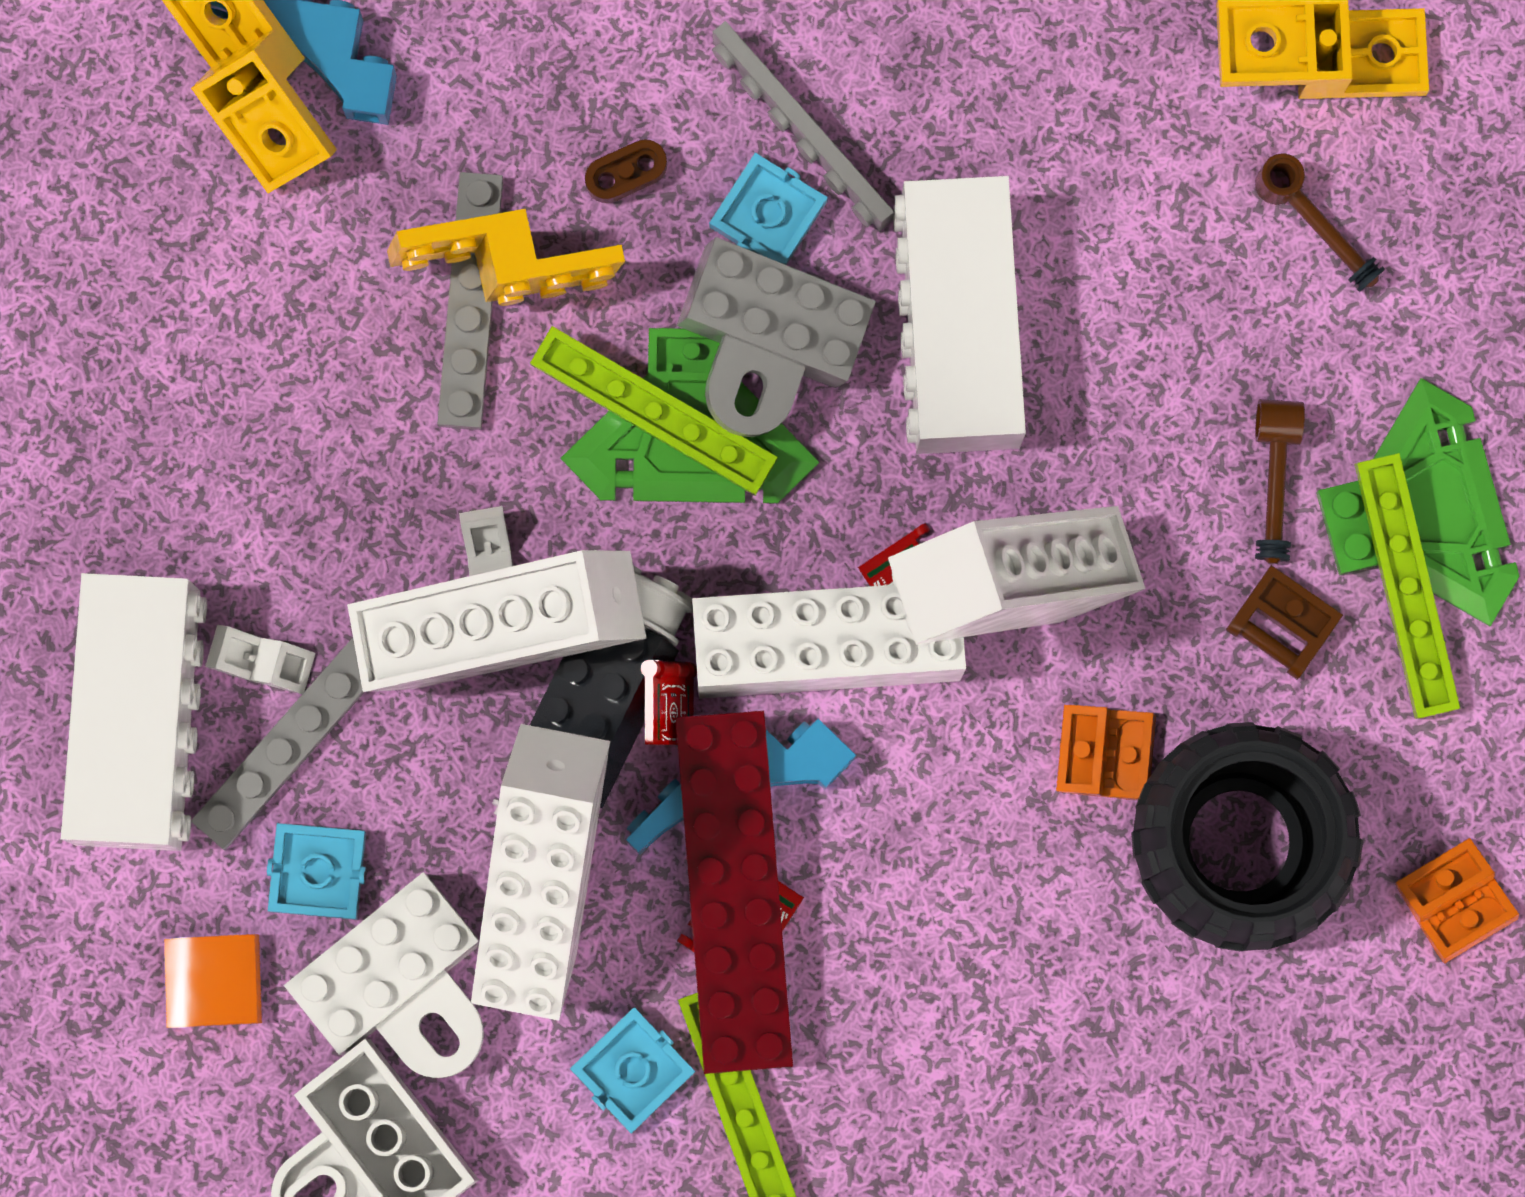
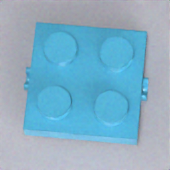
[709,153,828,265]
[267,823,366,920]
[570,1007,696,1134]

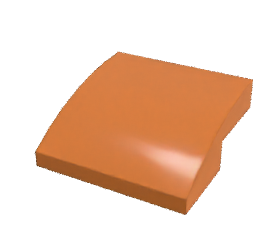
[1056,704,1156,801]
[1395,838,1519,964]
[164,934,262,1028]

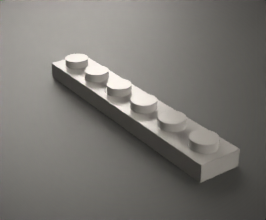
[712,21,894,232]
[437,172,503,430]
[191,638,365,850]

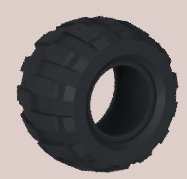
[1131,722,1363,952]

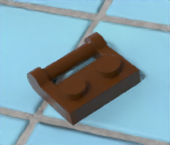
[1225,565,1343,680]

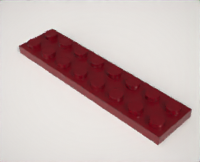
[675,710,793,1074]

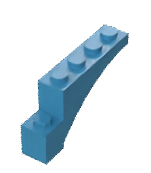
[211,0,397,125]
[626,719,856,855]

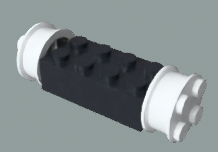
[492,565,693,815]

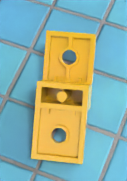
[162,0,337,193]
[1216,0,1429,99]
[387,209,625,306]

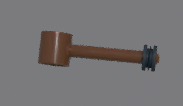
[1255,153,1385,292]
[1255,399,1305,564]

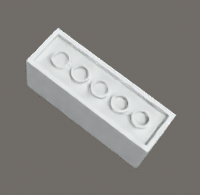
[893,176,1026,454]
[888,506,1146,644]
[347,550,646,692]
[61,573,207,851]
[692,585,966,699]
[471,724,610,1021]

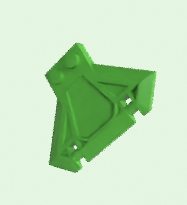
[560,328,819,504]
[1316,378,1520,627]

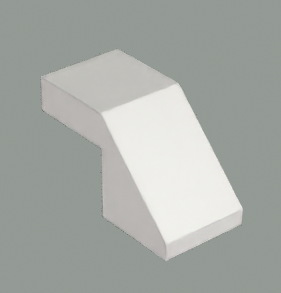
[459,506,513,576]
[205,625,316,694]

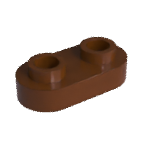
[585,139,667,203]

